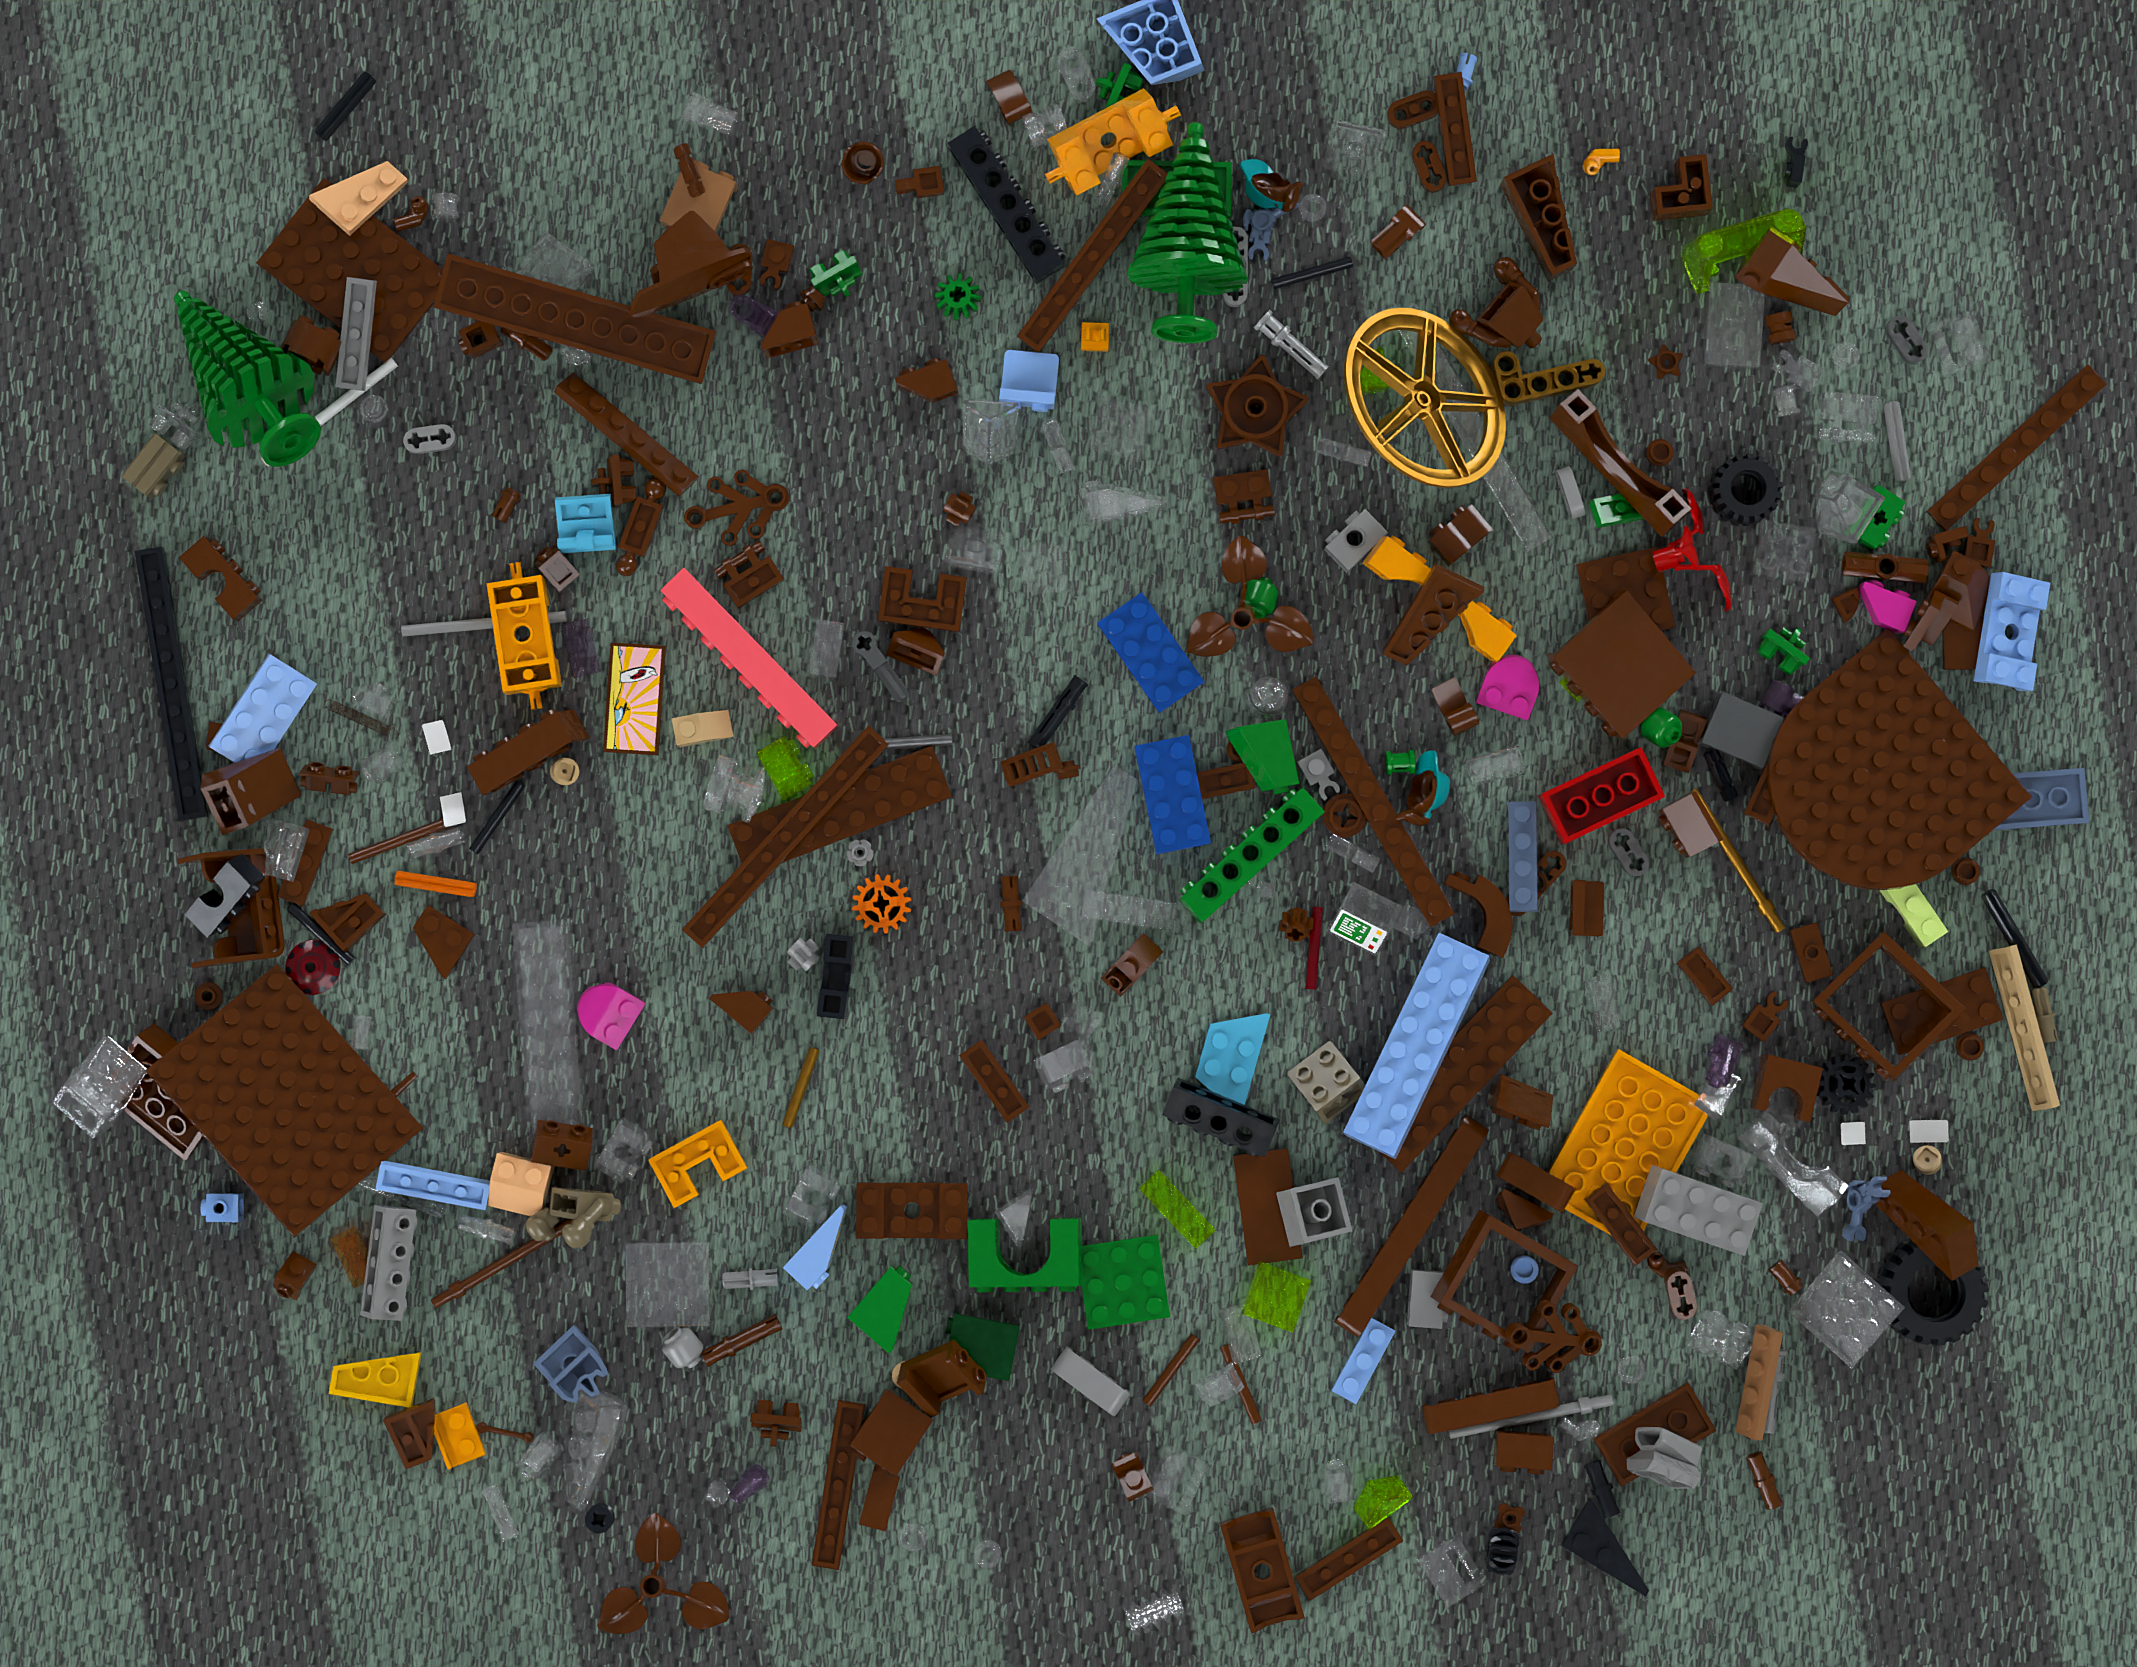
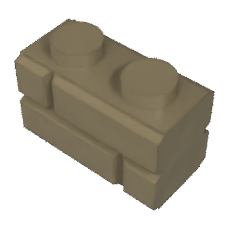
[121,433,186,499]

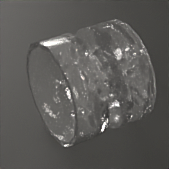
[703,755,766,823]

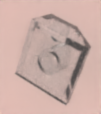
[1816,470,1885,544]

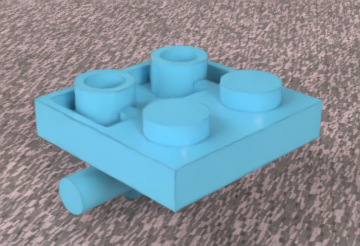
[555,494,616,553]

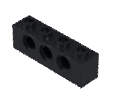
[1162,1078,1280,1157]

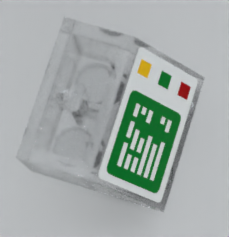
[1326,882,1403,956]

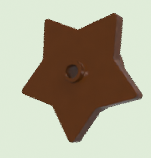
[1206,355,1309,458]

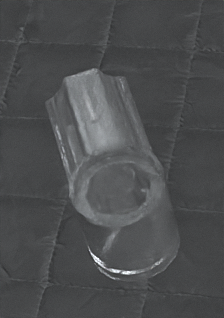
[680,92,739,136]

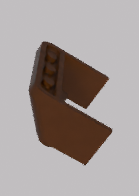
[177,848,285,968]

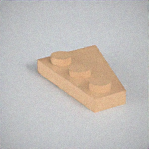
[309,161,407,236]

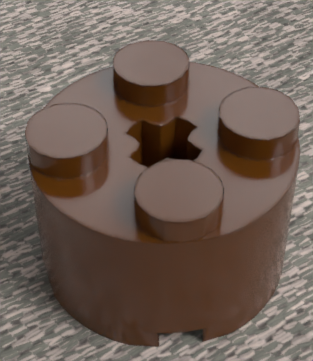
[280,315,341,376]

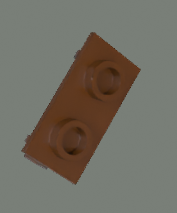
[299,762,360,796]

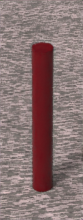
[1305,907,1323,990]

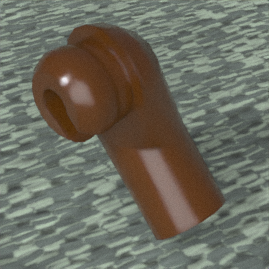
[1647,1252,1687,1278]

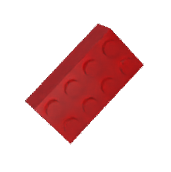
[1537,747,1665,845]

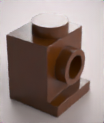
[458,321,503,359]

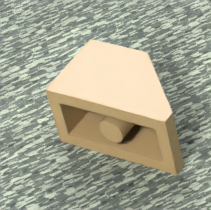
[671,710,734,748]

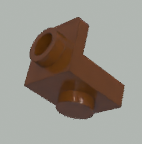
[273,1251,317,1300]

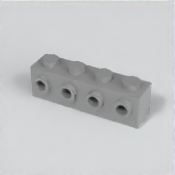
[360,1205,418,1321]

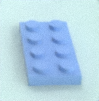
[208,654,317,763]

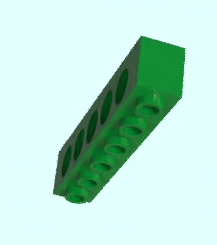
[1179,787,1325,924]

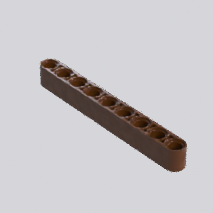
[1334,1114,1489,1337]

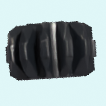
[1485,1527,1519,1576]

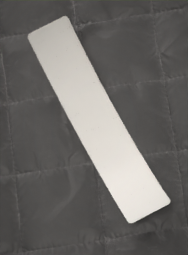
[422,720,466,827]
[1841,1120,1949,1145]

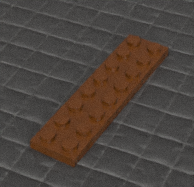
[727,746,952,864]
[1378,975,1553,1173]

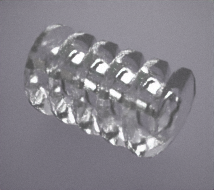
[1123,1584,1185,1637]

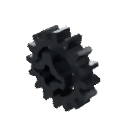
[1817,1054,1876,1115]

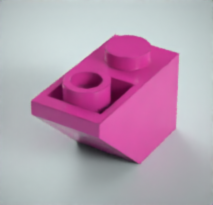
[1858,580,1917,634]

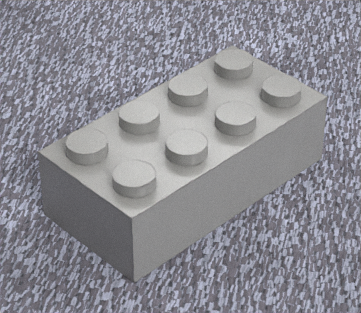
[1634,1165,1763,1256]

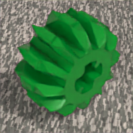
[935,273,981,321]

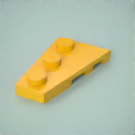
[328,1352,422,1408]

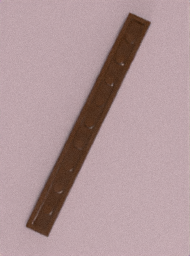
[1292,676,1455,928]
[682,725,889,948]

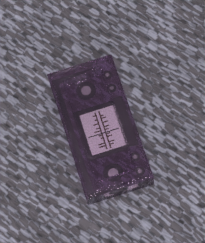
[561,618,601,679]

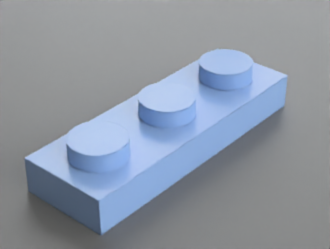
[1331,1318,1395,1404]

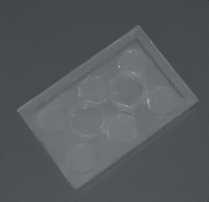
[1703,282,1765,369]

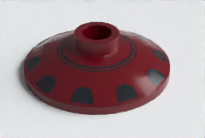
[285,940,340,995]

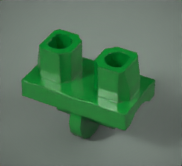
[1095,63,1144,108]
[810,250,863,298]
[1757,627,1810,676]

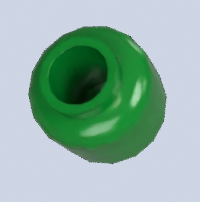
[1245,577,1279,618]
[1641,707,1682,748]

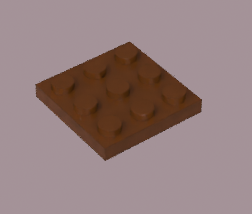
[1576,547,1675,630]

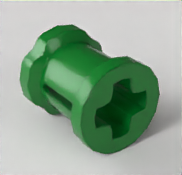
[1385,750,1415,776]

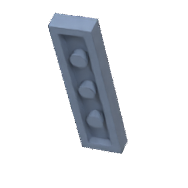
[1509,801,1538,912]

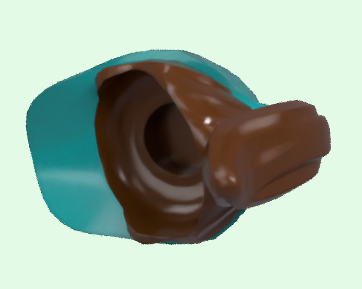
[1239,159,1303,212]
[1396,750,1450,826]

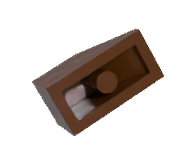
[709,990,775,1034]

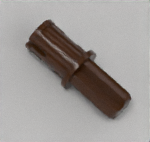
[500,328,553,361]

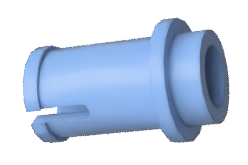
[1456,53,1477,90]

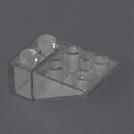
[52,1034,146,1139]

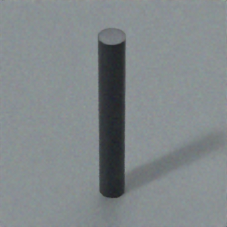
[1271,257,1353,289]
[469,781,525,854]
[287,903,355,966]

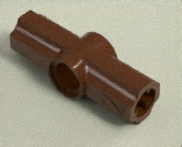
[1841,551,1929,584]

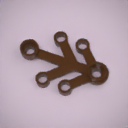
[684,470,789,546]
[1505,1300,1602,1373]

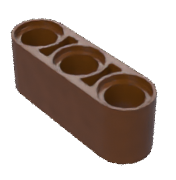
[1495,1152,1576,1213]

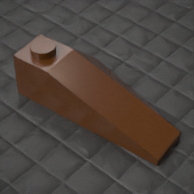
[1735,226,1850,316]

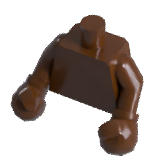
[1449,257,1543,348]

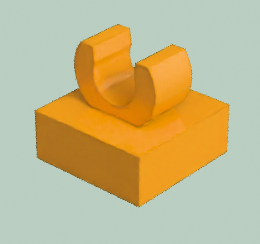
[1081,322,1109,352]

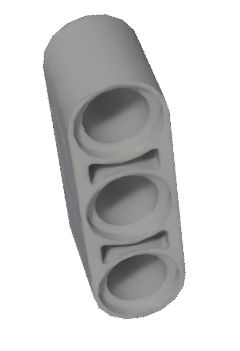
[1050,1346,1131,1416]

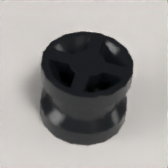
[585,1503,615,1533]

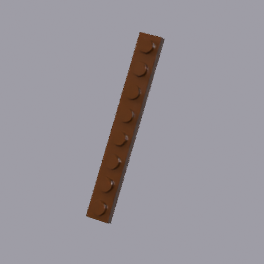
[1017,159,1168,353]
[1926,364,2107,532]

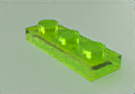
[1139,1169,1216,1249]

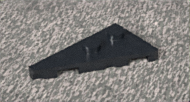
[1561,1499,1649,1597]

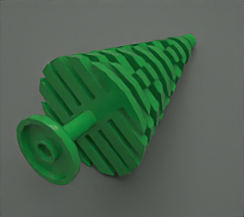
[1127,122,1248,343]
[174,290,321,467]

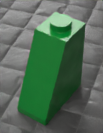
[1226,719,1299,795]
[847,1265,913,1354]

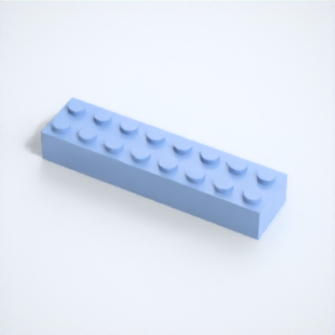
[1343,933,1490,1159]

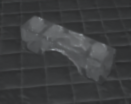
[1738,1107,1848,1216]

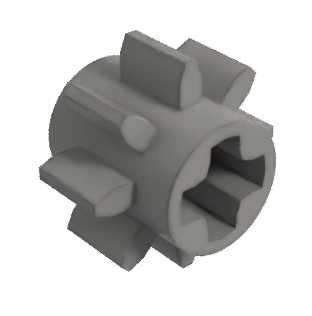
[786,938,820,972]

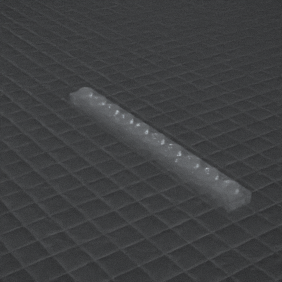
[1398,302,1553,552]

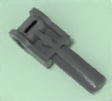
[852,631,910,703]

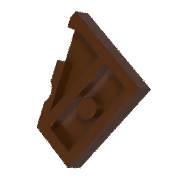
[413,905,475,979]

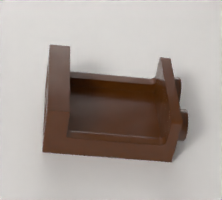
[897,1340,987,1418]
[848,1388,933,1477]

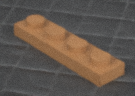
[1735,1324,1783,1440]

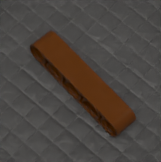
[1422,1378,1560,1434]

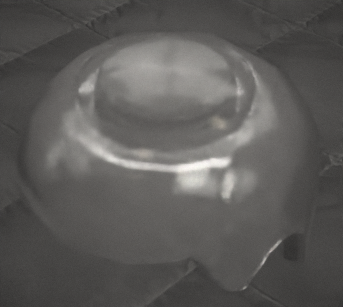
[1246,676,1289,721]

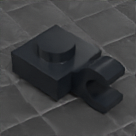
[1783,137,1808,188]

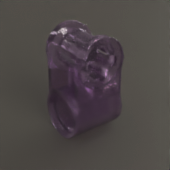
[730,295,779,338]

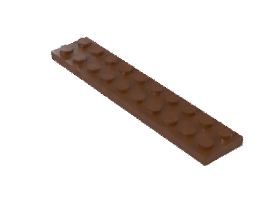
[433,253,716,384]

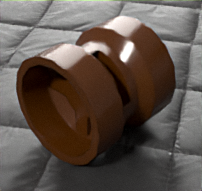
[1765,311,1797,345]

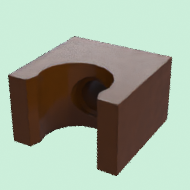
[1750,1054,1823,1122]

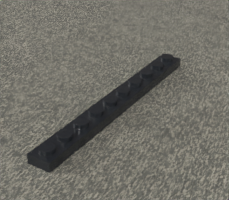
[134,546,208,822]

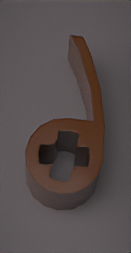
[986,70,1033,125]
[1431,678,1479,736]

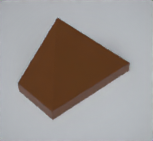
[886,628,945,676]
[1495,1189,1553,1230]

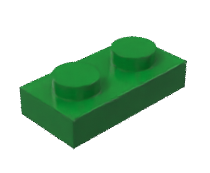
[1589,494,1644,528]

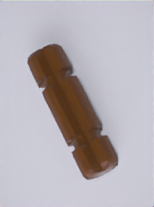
[673,143,705,197]

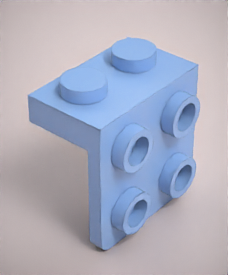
[999,350,1059,412]

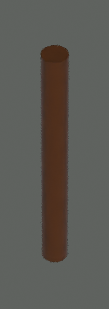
[348,818,455,864]

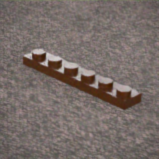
[554,372,699,497]

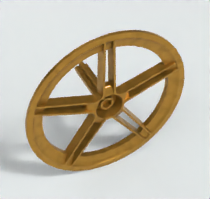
[1344,308,1506,488]

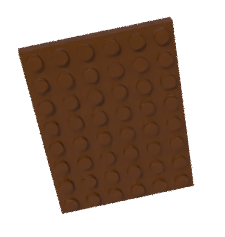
[146,964,423,1238]

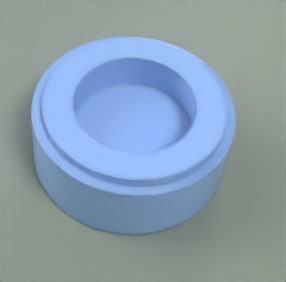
[1510,1255,1539,1283]

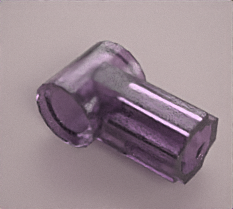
[1760,680,1803,716]
[1705,1033,1743,1089]

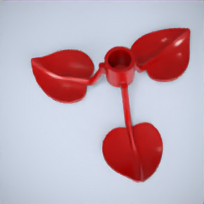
[1653,488,1731,612]

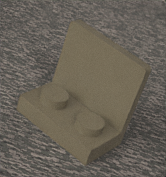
[1287,1041,1365,1124]

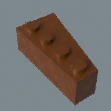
[1876,1170,1979,1281]

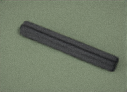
[1981,889,2048,988]

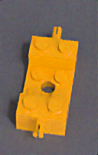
[1044,88,1181,196]
[487,562,562,710]

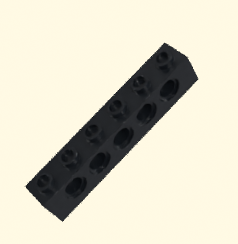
[948,126,1066,285]

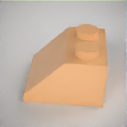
[488,1152,555,1216]

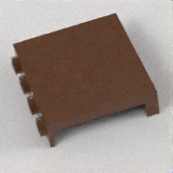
[1546,589,1696,739]

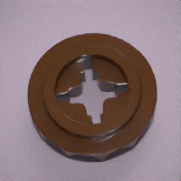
[1323,794,1367,838]

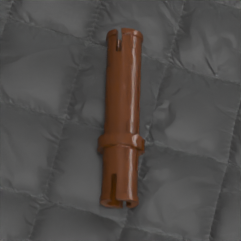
[701,1314,783,1367]

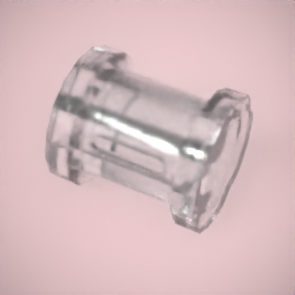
[1771,385,1801,418]

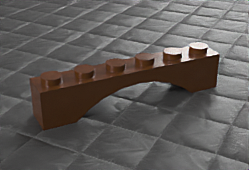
[1549,389,1692,537]

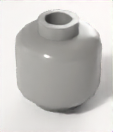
[662,1327,703,1368]

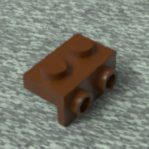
[1903,590,1959,651]

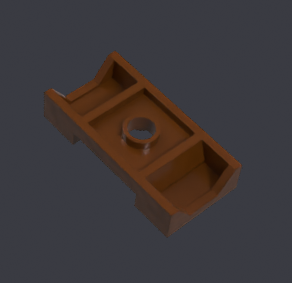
[856,1182,968,1239]
[1219,1507,1305,1633]

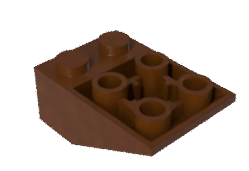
[201,747,301,835]
[1487,1074,1554,1131]

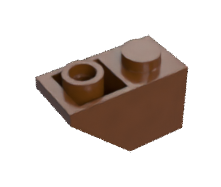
[895,358,958,403]
[1101,933,1163,997]

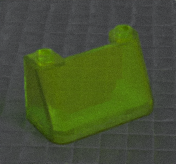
[1682,209,1806,294]

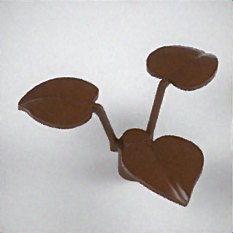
[1187,536,1313,657]
[597,1513,729,1634]

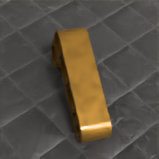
[1492,351,1605,406]

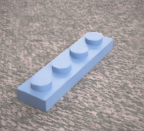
[375,1161,490,1210]

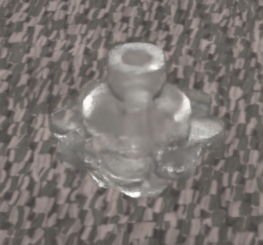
[561,345,592,366]

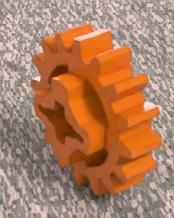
[852,874,912,934]

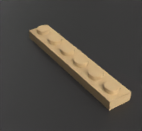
[1989,945,2060,1111]

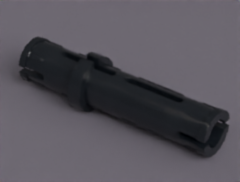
[1027,675,1088,748]

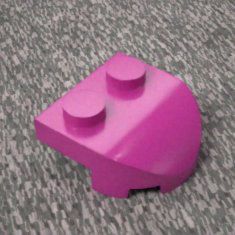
[1476,655,1539,721]
[577,982,646,1050]

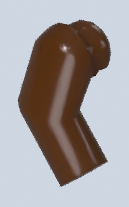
[394,196,429,232]

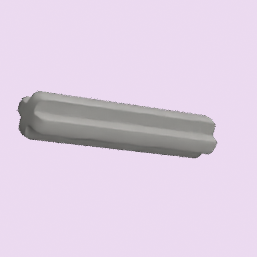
[1884,401,1911,482]

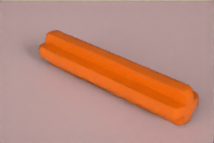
[394,871,477,897]

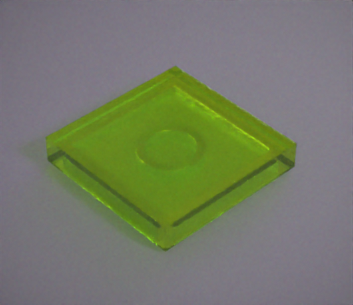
[1241,1261,1312,1333]

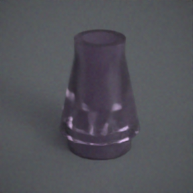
[729,1464,770,1504]

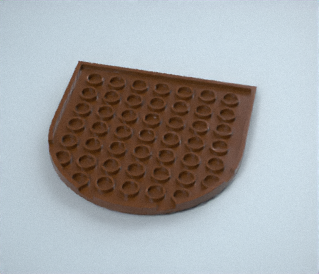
[1767,628,2032,890]

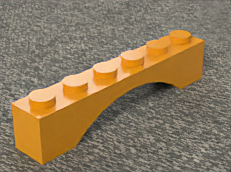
[1362,535,1517,662]

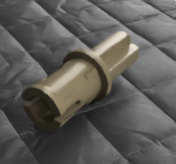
[2032,987,2059,1043]

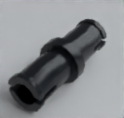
[1584,1459,1621,1519]

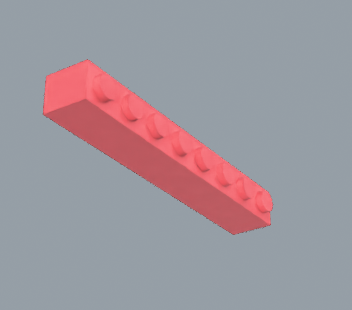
[660,568,839,749]

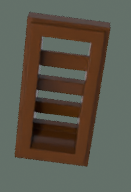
[1001,742,1063,787]

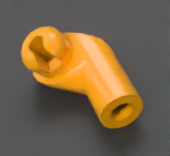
[1582,149,1620,176]

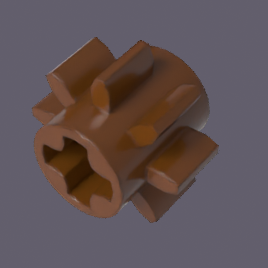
[943,491,977,526]
[1279,908,1314,942]

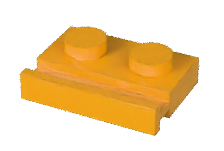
[434,1402,486,1469]

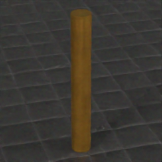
[782,1047,820,1128]

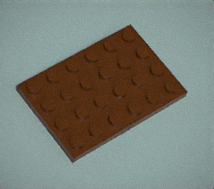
[256,178,443,363]

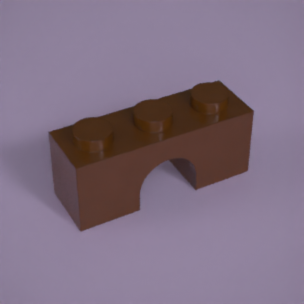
[179,536,263,621]

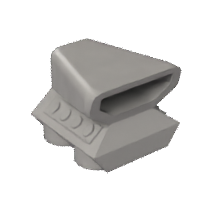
[1627,1427,1702,1489]

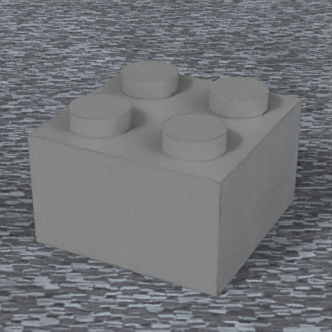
[1276,1177,1352,1247]

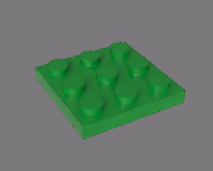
[1081,1234,1170,1330]

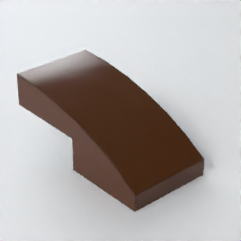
[1662,709,1707,773]

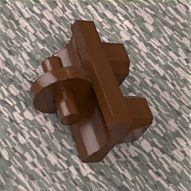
[590,455,636,508]
[750,1400,802,1447]

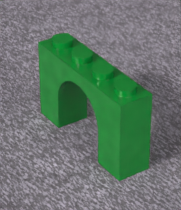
[968,1217,1083,1292]

